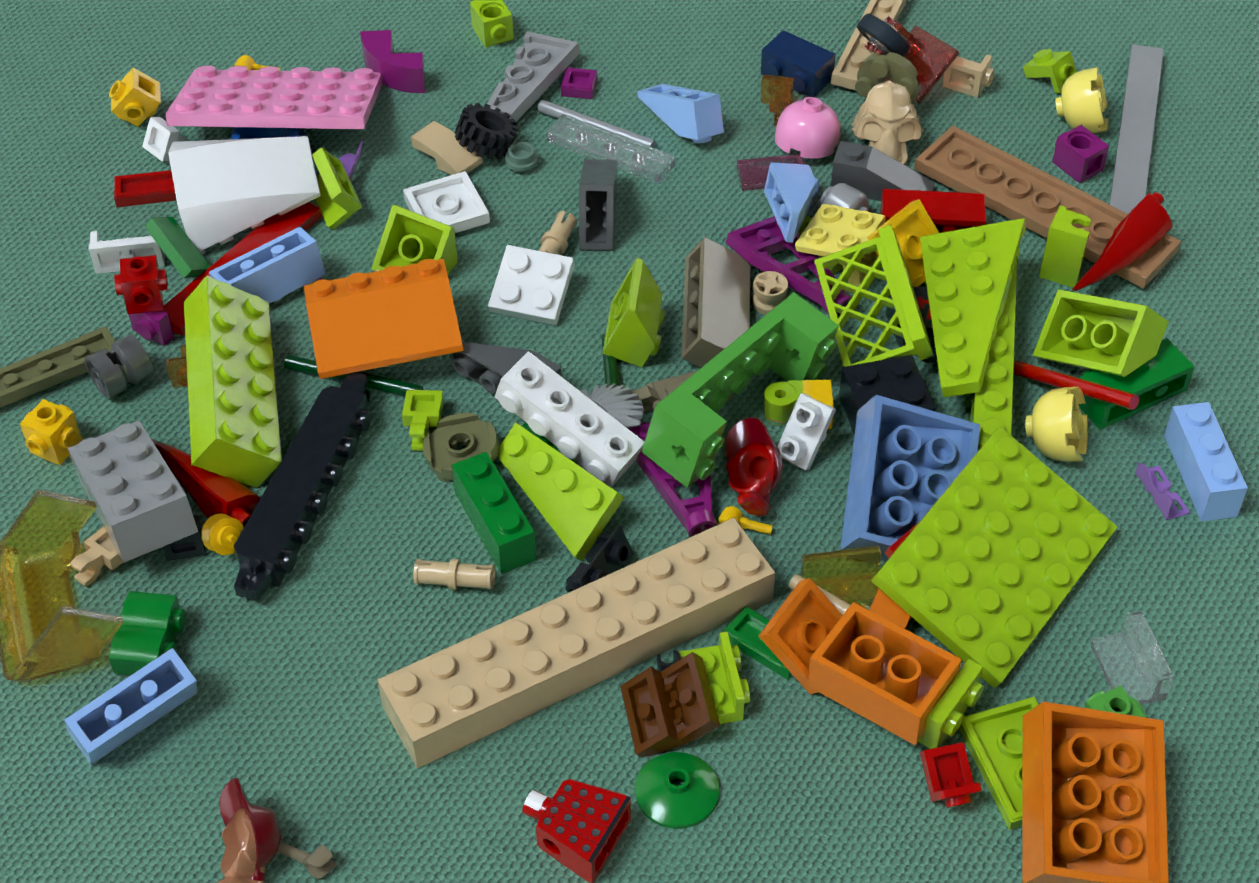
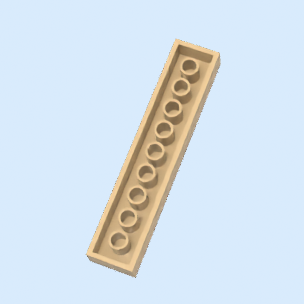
[377,518,775,768]

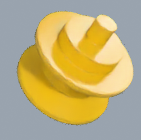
[201,513,244,556]

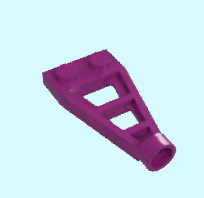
[726,216,852,317]
[628,421,717,538]

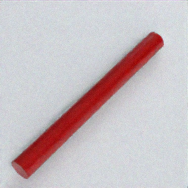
[1013,361,1139,410]

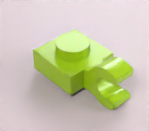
[402,390,444,451]

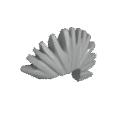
[581,384,644,428]

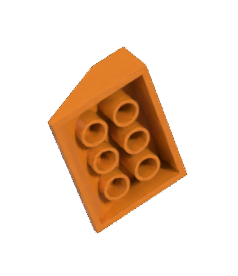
[304,258,464,379]
[1022,701,1169,883]

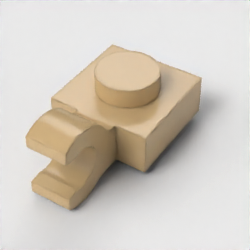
[70,526,123,587]

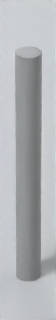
[538,100,656,152]

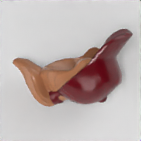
[216,777,282,883]

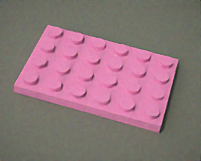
[166,66,382,129]

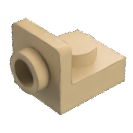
[942,54,995,98]

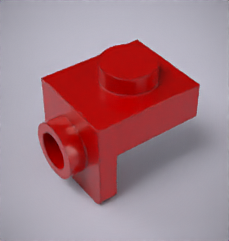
[919,742,982,808]

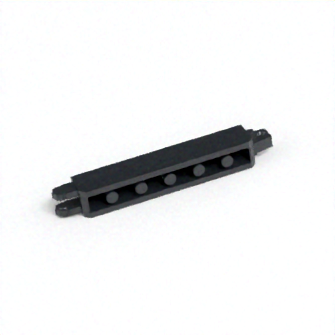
[234,371,372,601]

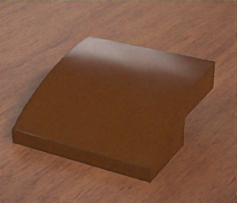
[620,652,721,758]

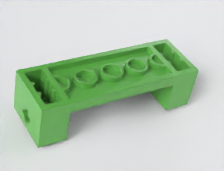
[642,292,839,488]

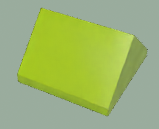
[371,204,458,274]

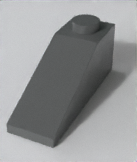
[831,141,935,201]

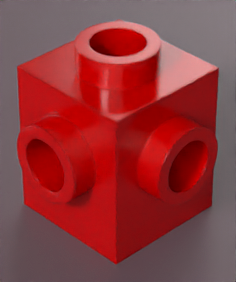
[114,255,168,314]

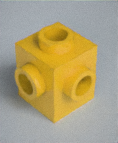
[109,67,161,127]
[20,399,82,466]

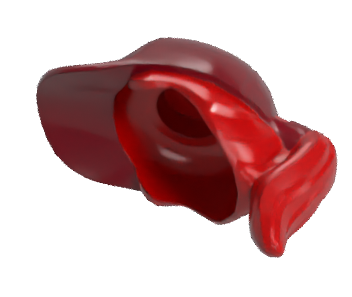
[726,417,783,517]

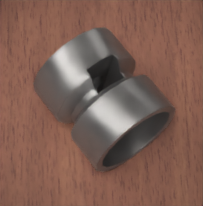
[84,334,154,399]

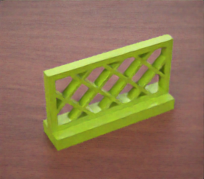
[814,225,934,367]

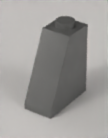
[579,159,617,250]

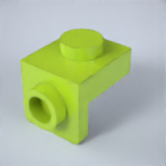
[1022,49,1077,93]

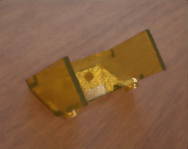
[0,489,123,683]

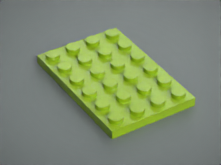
[871,426,1118,688]

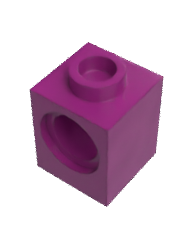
[1052,125,1109,184]

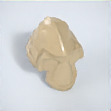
[851,80,923,166]

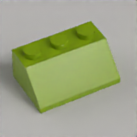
[1033,289,1169,377]

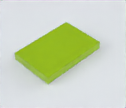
[958,696,1039,830]

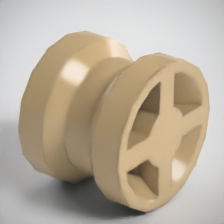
[752,271,788,315]

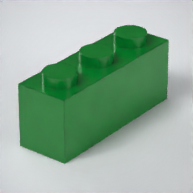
[1078,338,1195,430]
[451,451,536,574]

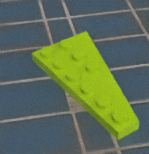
[920,218,1026,398]

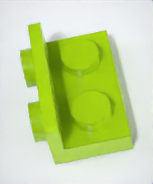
[679,632,750,724]

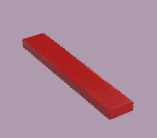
[163,202,322,336]

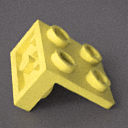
[795,204,886,287]

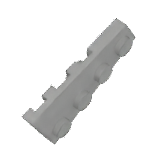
[487,31,581,122]

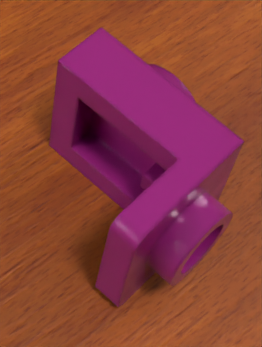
[128,294,174,346]

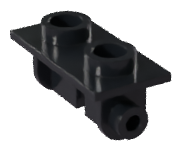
[566,525,634,593]

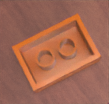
[808,602,962,746]

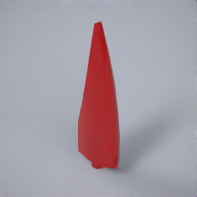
[1072,192,1172,291]
[151,439,261,527]

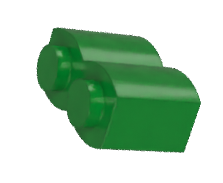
[109,591,186,675]

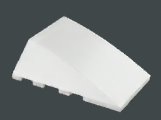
[168,136,321,255]

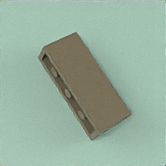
[681,237,750,368]

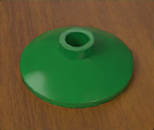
[635,752,719,829]

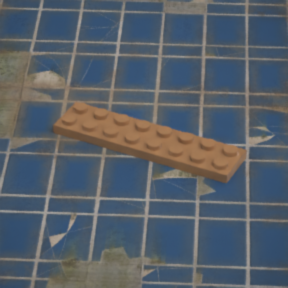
[914,125,1181,289]

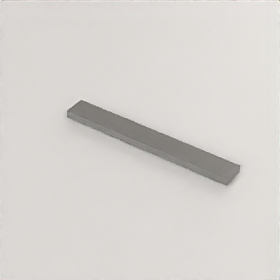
[1109,44,1164,214]

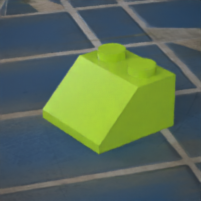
[602,258,665,367]

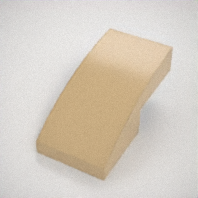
[411,121,483,175]

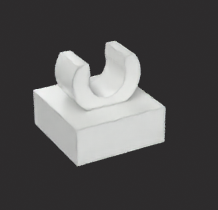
[142,117,187,162]

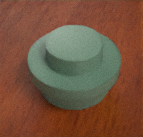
[505,142,538,172]

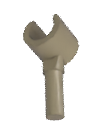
[278,842,337,879]

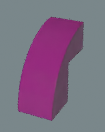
[360,30,425,93]

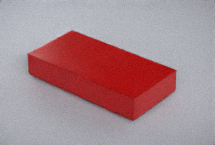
[114,170,177,207]

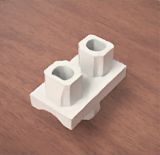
[777,393,836,470]

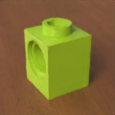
[470,0,514,47]

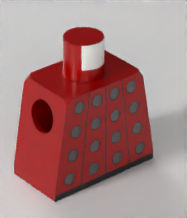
[522,779,631,883]

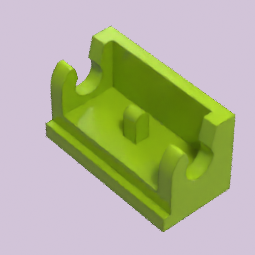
[1039,205,1091,288]

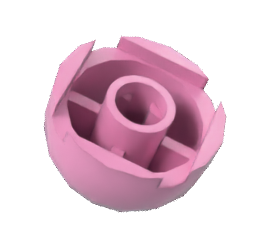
[774,97,841,158]

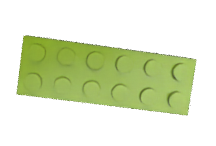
[184,276,282,488]

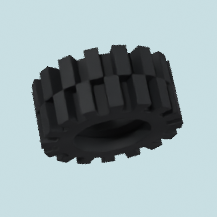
[455,103,518,160]

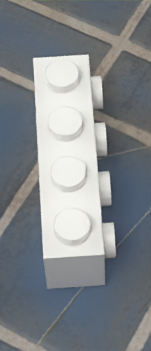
[495,351,644,487]

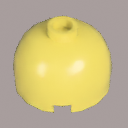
[1055,67,1109,133]
[1025,387,1088,462]

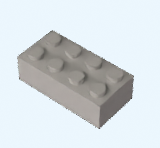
[67,421,198,562]

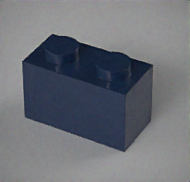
[761,30,836,97]

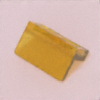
[800,546,881,608]

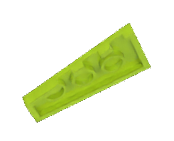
[497,422,625,561]

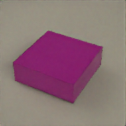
[561,68,598,99]

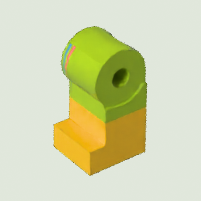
[764,380,833,429]

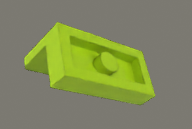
[312,147,362,230]

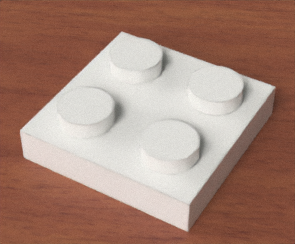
[403,171,490,233]
[488,245,575,326]

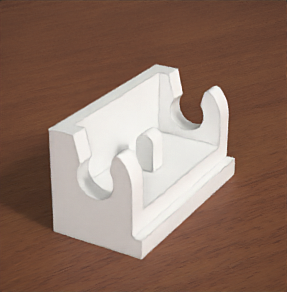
[89,231,165,274]

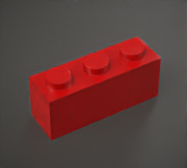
[880,189,986,233]

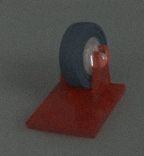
[857,13,960,104]

